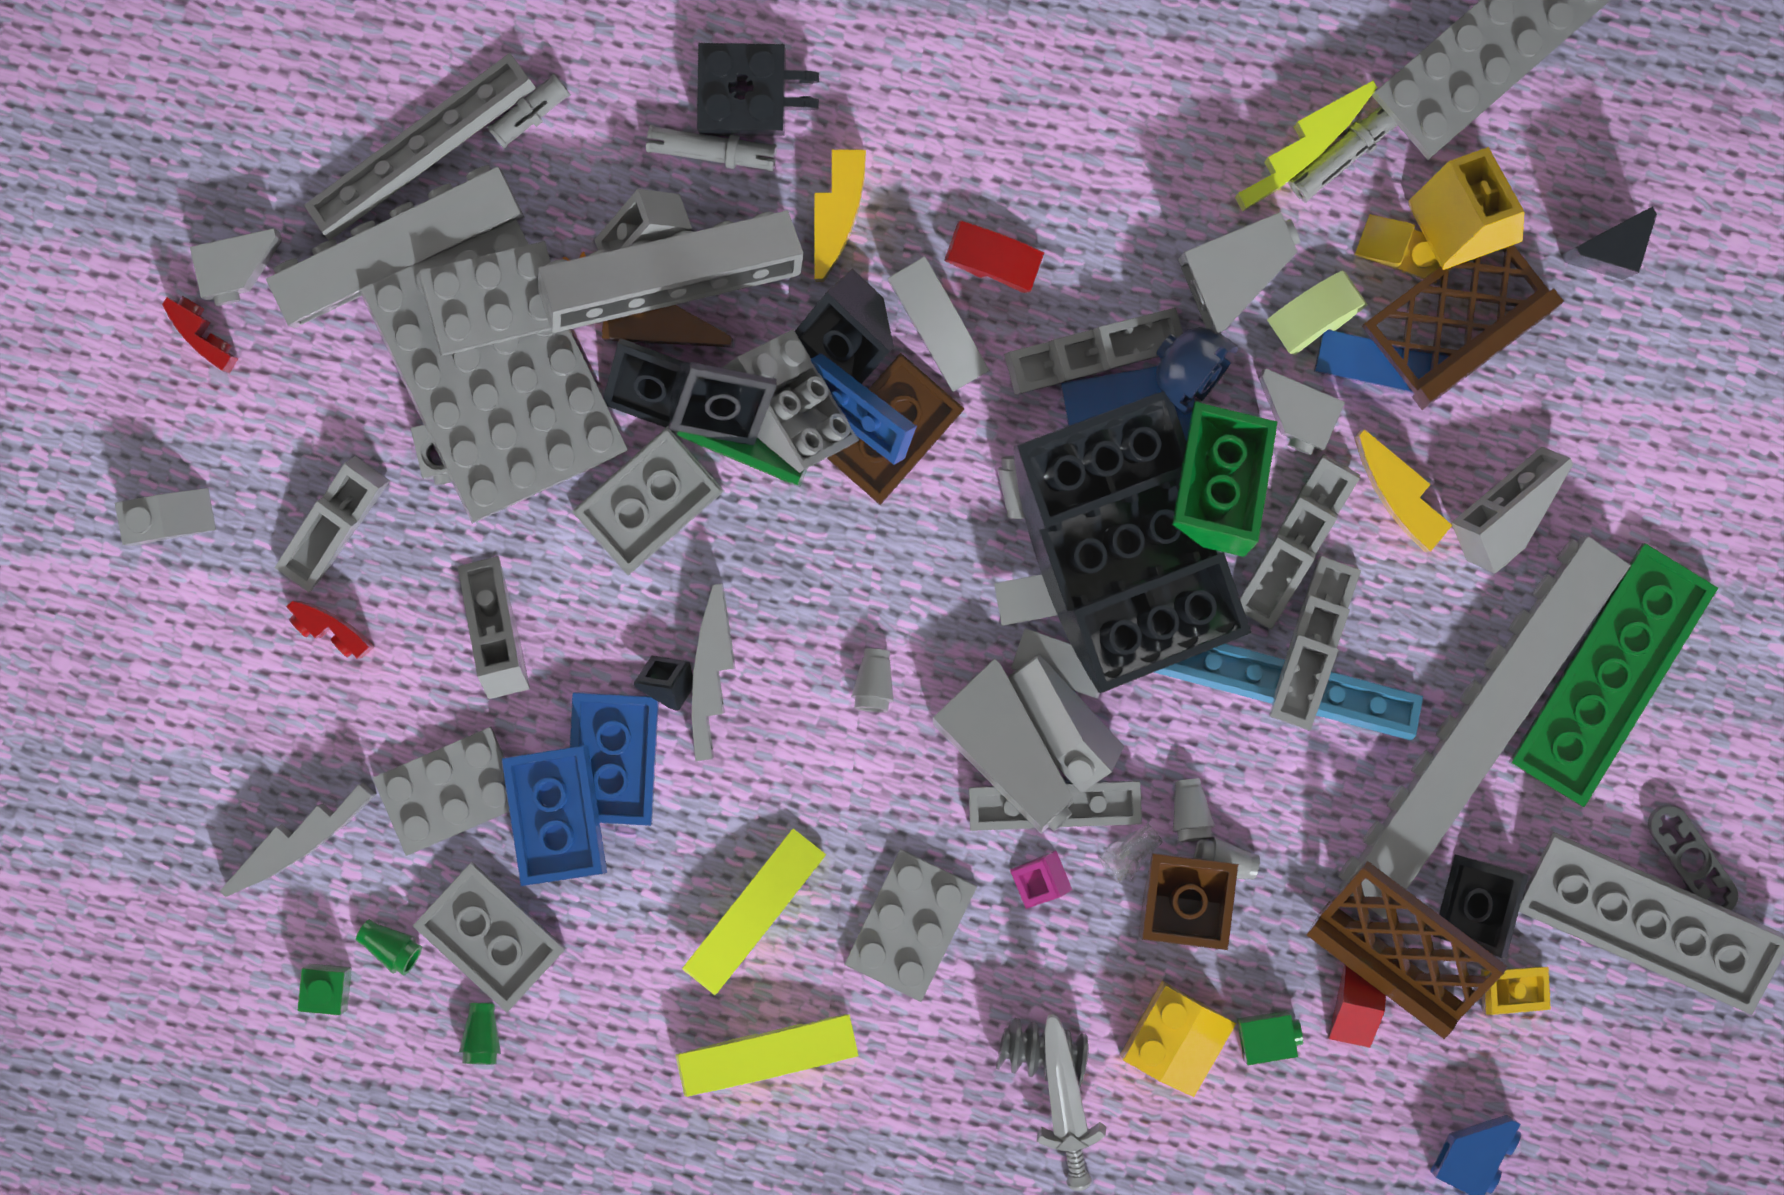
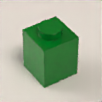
[297,963,352,1015]
[1237,1010,1303,1066]

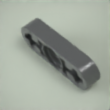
[1648,805,1738,911]

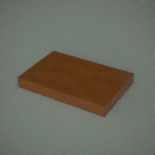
[827,353,965,505]

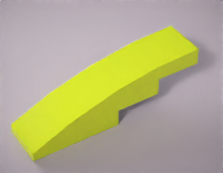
[1235,81,1377,212]
[682,828,826,995]
[675,1014,859,1097]

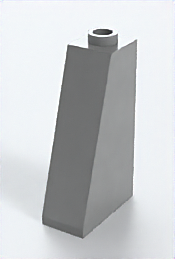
[933,658,1073,834]

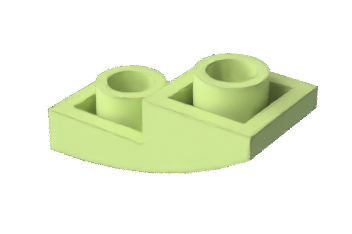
[1267,270,1368,355]

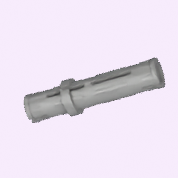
[1288,106,1398,203]
[646,125,777,172]

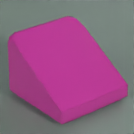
[1010,851,1072,909]

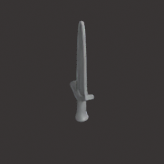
[1036,1014,1106,1191]

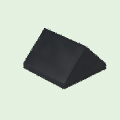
[1561,206,1657,280]
[603,338,684,432]
[1433,854,1528,959]

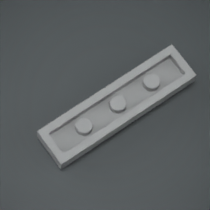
[969,781,1142,831]

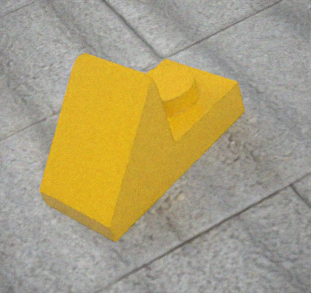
[1354,214,1440,284]
[1481,967,1551,1015]

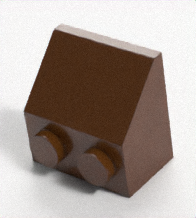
[1138,853,1239,950]

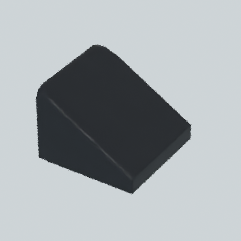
[634,656,693,711]

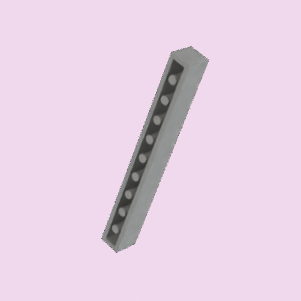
[1338,536,1631,920]

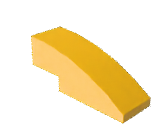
[814,150,866,282]
[1354,429,1453,552]

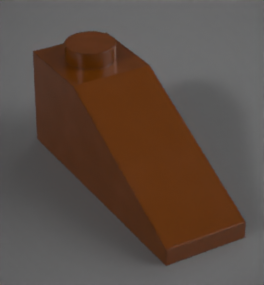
[602,305,733,347]

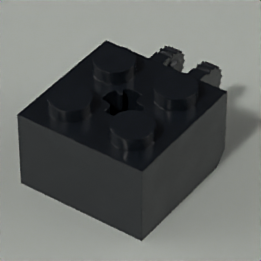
[697,43,819,136]

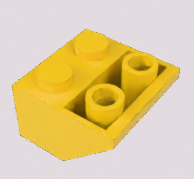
[1408,147,1525,270]

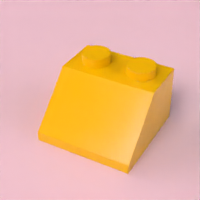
[1120,980,1237,1097]

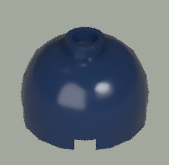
[1156,327,1238,415]

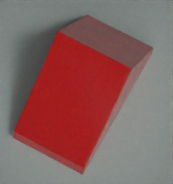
[1328,964,1386,1048]

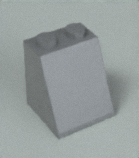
[1178,212,1300,334]

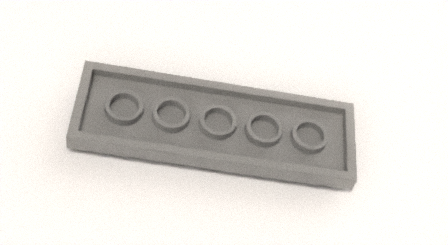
[1372,0,1610,160]
[1519,832,1784,1015]

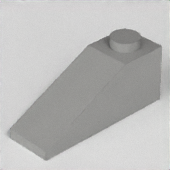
[1451,447,1573,574]
[458,556,530,699]
[1008,654,1124,793]

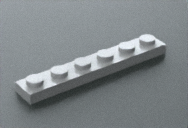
[304,53,536,240]

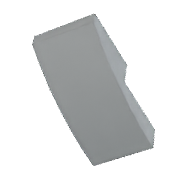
[1011,628,1100,699]

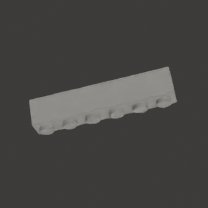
[266,165,524,328]
[538,210,804,333]

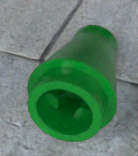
[355,919,422,975]
[458,1003,501,1065]

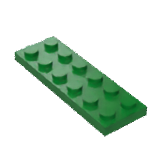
[1509,543,1718,807]

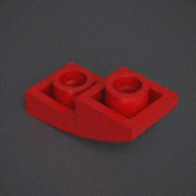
[944,221,1045,293]
[162,296,238,373]
[286,601,375,659]

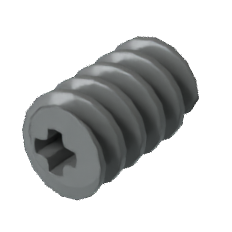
[996,1018,1089,1089]

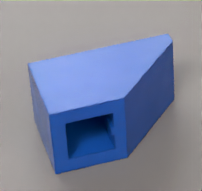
[1430,1115,1521,1195]

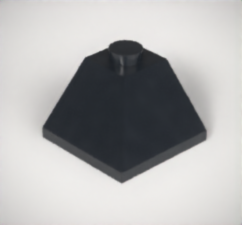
[795,268,894,384]
[669,362,777,446]

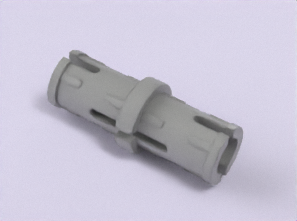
[487,73,571,149]

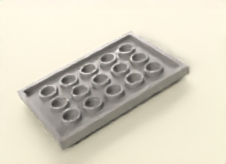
[360,219,628,524]

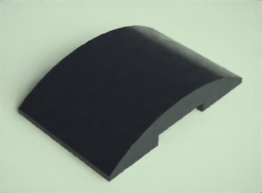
[1014,391,1251,693]

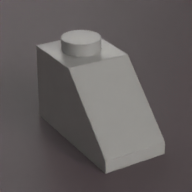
[594,189,692,251]
[190,228,282,306]
[1259,369,1345,455]
[115,488,216,546]

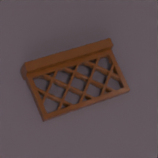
[1362,245,1564,410]
[1306,861,1508,1039]

